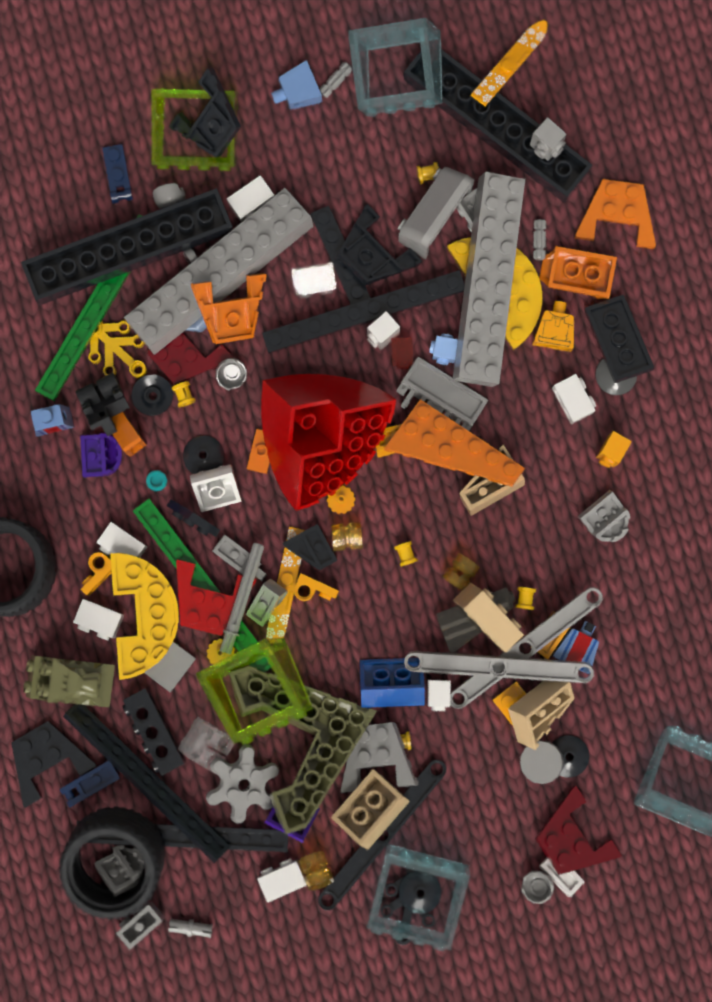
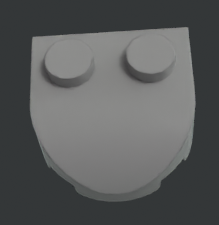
[578,490,630,542]
[95,845,145,897]

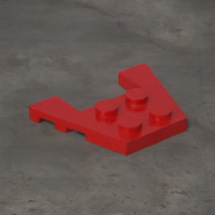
[176,560,257,636]

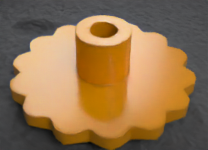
[327,486,355,514]
[207,639,236,668]

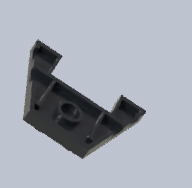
[169,68,241,157]
[337,204,422,286]
[11,721,97,808]

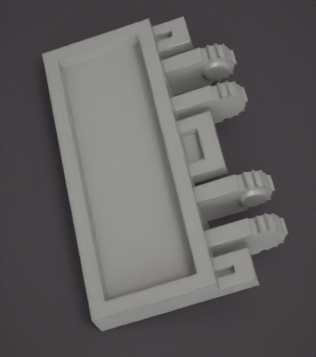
[396,357,488,431]

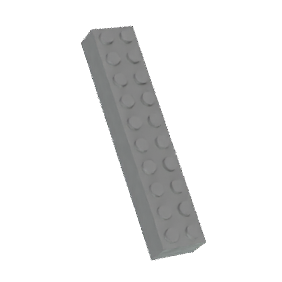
[453,172,525,387]
[124,188,314,355]

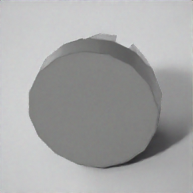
[520,741,564,784]

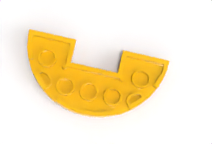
[447,237,542,350]
[110,553,179,680]

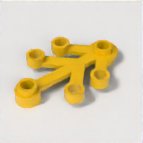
[88,321,147,378]

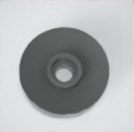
[595,359,637,396]

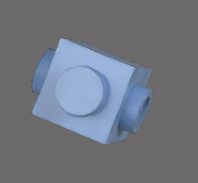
[429,334,458,365]

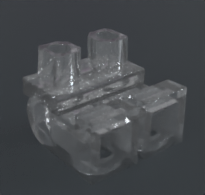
[178,717,237,774]

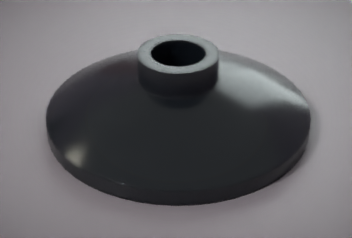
[132,375,173,416]
[183,435,224,474]
[552,735,589,778]
[399,870,442,914]

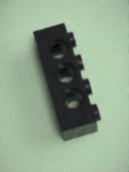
[122,688,186,776]

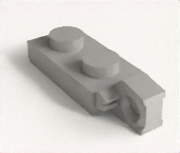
[212,535,267,581]

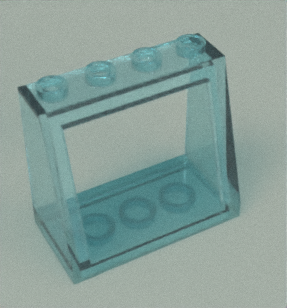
[349,18,442,116]
[633,726,712,837]
[367,844,470,951]

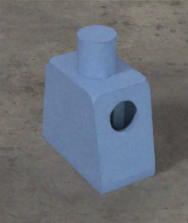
[271,61,322,109]

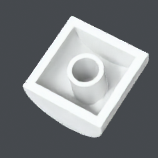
[190,464,241,512]

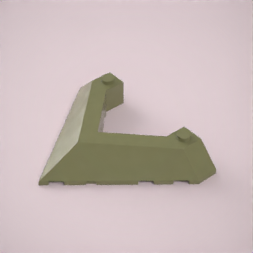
[229,666,377,834]

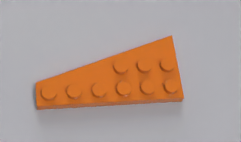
[384,399,525,487]

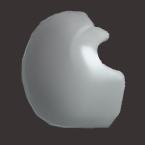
[152,183,186,209]
[215,358,247,390]
[521,871,554,904]

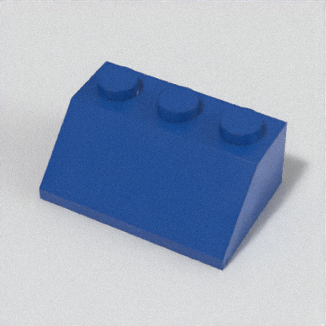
[360,658,425,708]

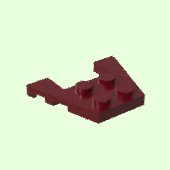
[147,333,233,385]
[535,786,622,875]

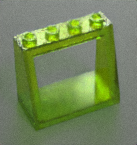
[152,89,238,171]
[196,638,313,745]

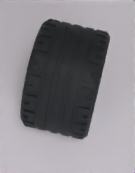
[0,517,57,617]
[58,806,165,919]

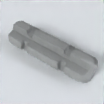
[319,62,352,98]
[533,219,546,260]

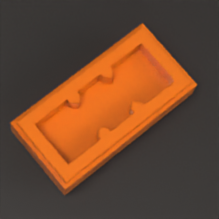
[247,429,270,474]

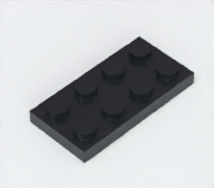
[584,294,654,384]

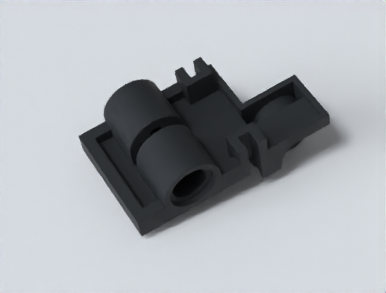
[75,373,130,436]

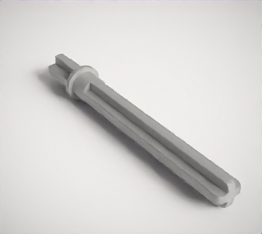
[220,543,264,654]

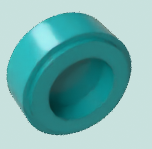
[146,470,168,492]

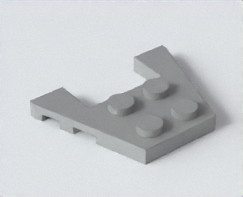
[341,722,418,793]

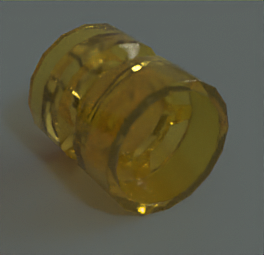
[331,522,363,551]
[442,552,480,591]
[299,851,334,891]

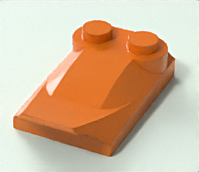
[539,246,617,299]

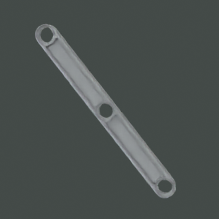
[450,587,602,709]
[404,651,594,683]

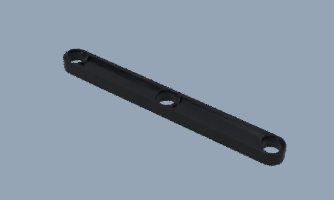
[318,760,446,911]

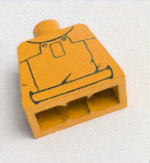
[532,301,574,352]

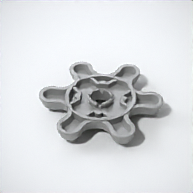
[206,744,279,824]

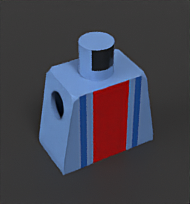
[31,404,74,437]
[551,621,599,674]

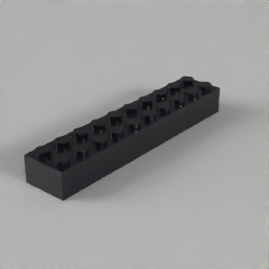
[404,40,593,203]
[21,188,232,306]

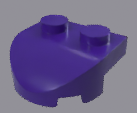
[80,433,123,478]

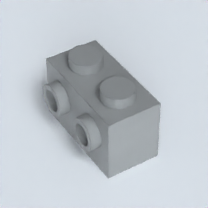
[530,118,567,161]
[116,901,165,949]

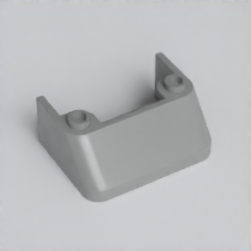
[398,167,474,260]

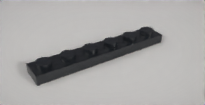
[310,206,371,326]

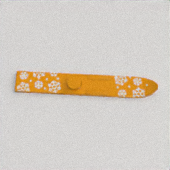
[470,20,547,107]
[266,527,305,650]

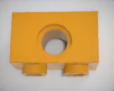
[596,431,632,468]

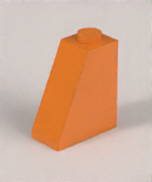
[111,412,147,457]

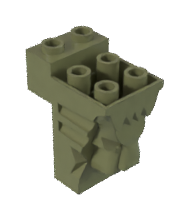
[23,655,115,707]

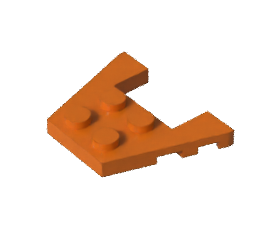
[575,179,656,249]
[191,273,266,344]

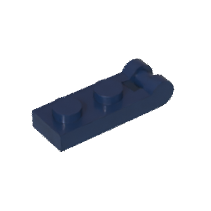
[102,144,133,204]
[59,761,121,808]

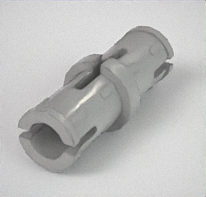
[168,918,213,938]

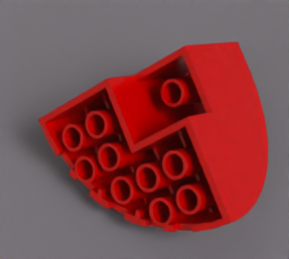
[261,374,396,511]

